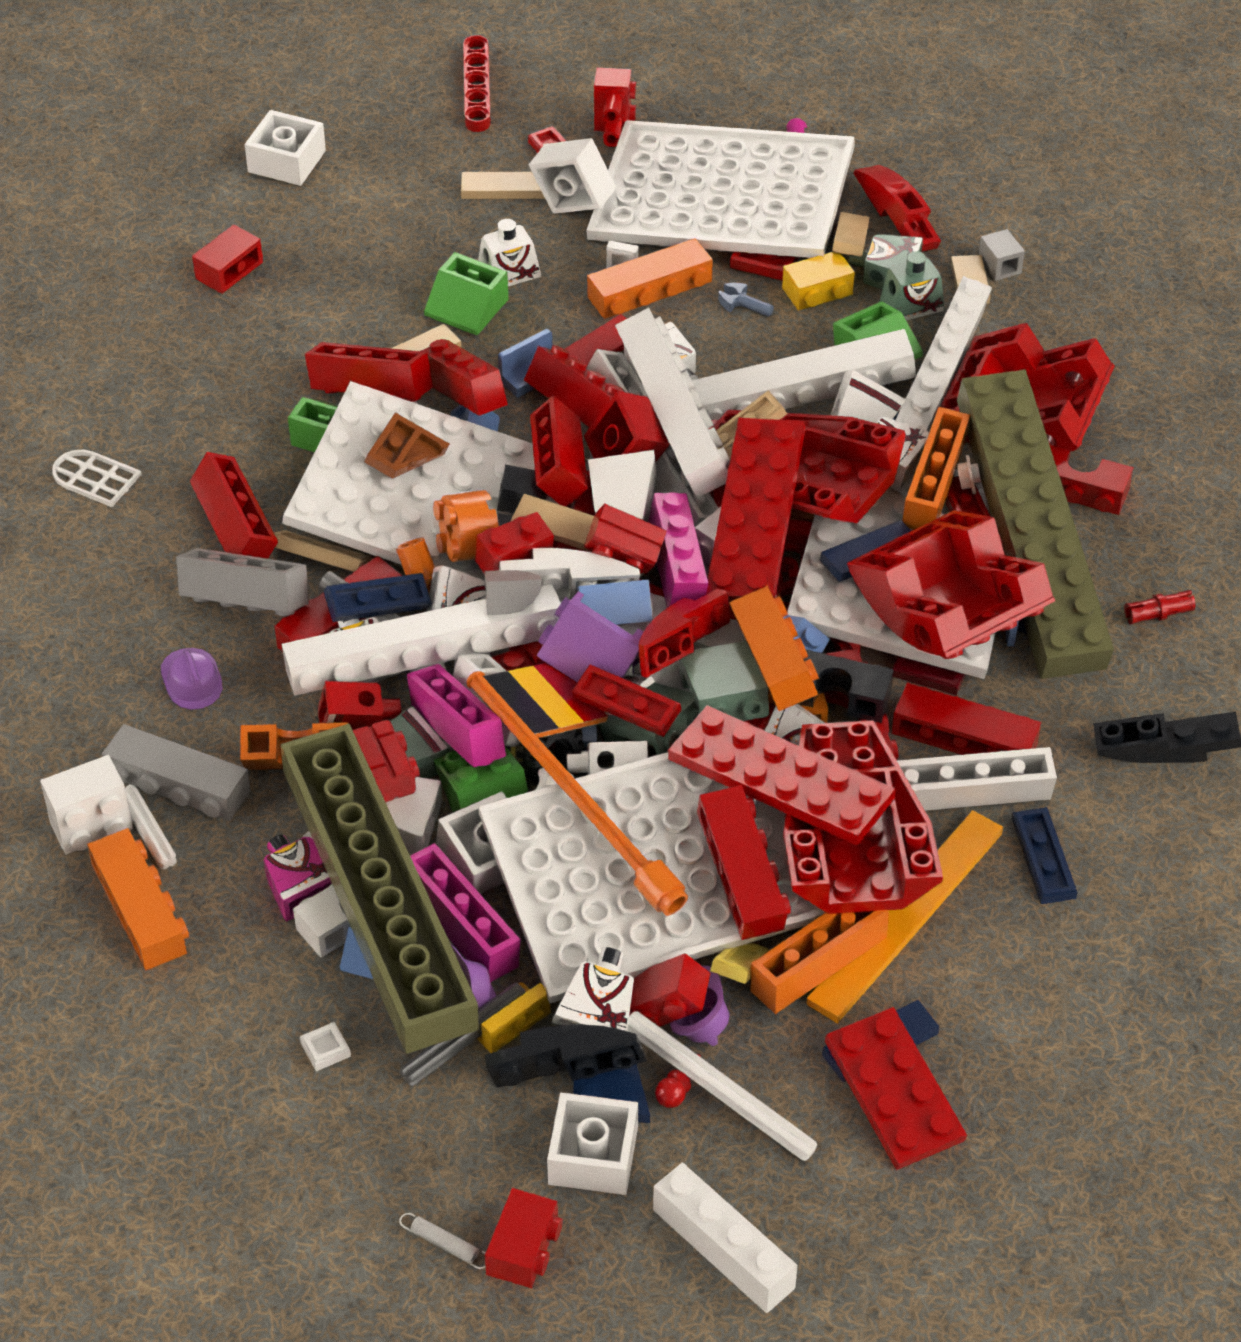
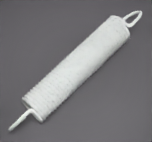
[399,1213,486,1269]

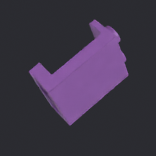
[537,591,643,682]

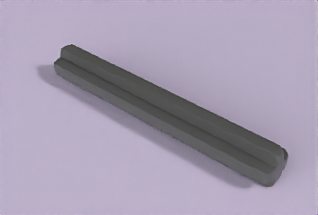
[400,983,526,1086]

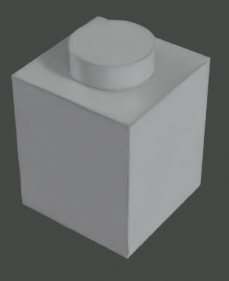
[979,229,1025,281]

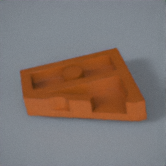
[364,412,450,479]

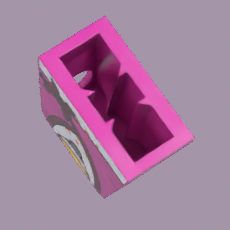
[263,835,332,922]

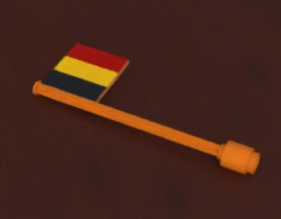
[466,663,688,916]

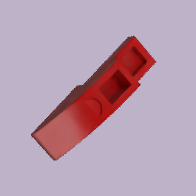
[853,165,941,252]
[638,588,730,678]

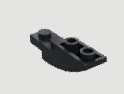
[1093,711,1241,763]
[485,1024,647,1088]

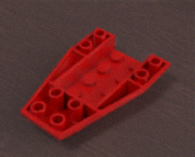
[710,409,906,523]
[783,720,943,914]

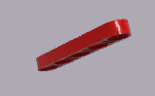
[463,35,491,132]

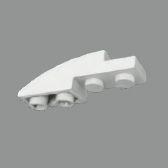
[499,548,640,600]

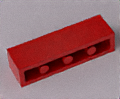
[420,339,508,416]
[305,342,433,402]
[524,345,625,427]
[530,395,588,507]
[190,452,278,559]
[274,556,403,652]
[892,683,1041,755]
[697,785,791,940]

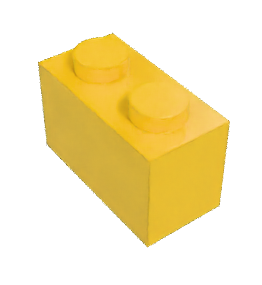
[782,251,855,311]

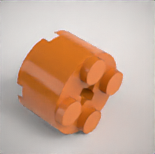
[433,490,499,562]

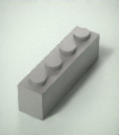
[176,548,308,616]
[102,724,251,821]

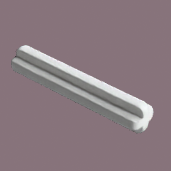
[125,784,177,870]

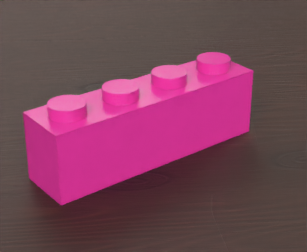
[648,492,708,608]
[407,664,506,767]
[410,843,521,983]

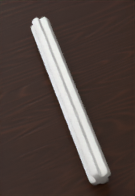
[627,1011,817,1161]

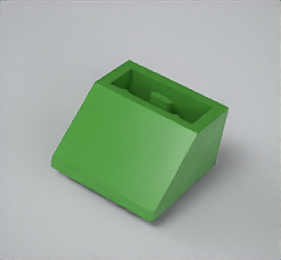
[424,252,509,335]
[833,301,923,360]
[288,397,338,452]
[434,746,528,813]

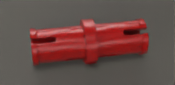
[1124,590,1196,625]

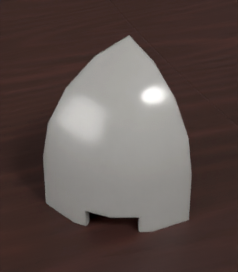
[484,570,542,615]

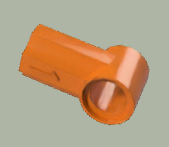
[396,537,435,593]

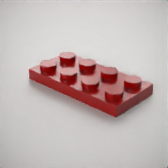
[825,1007,967,1170]

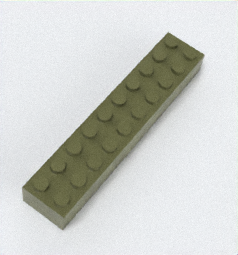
[957,370,1114,679]
[280,724,479,1054]

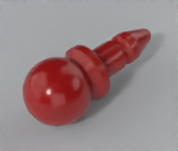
[655,1054,701,1108]

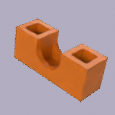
[240,723,348,770]

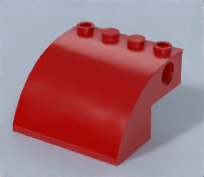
[940,323,1115,452]
[847,510,1055,659]

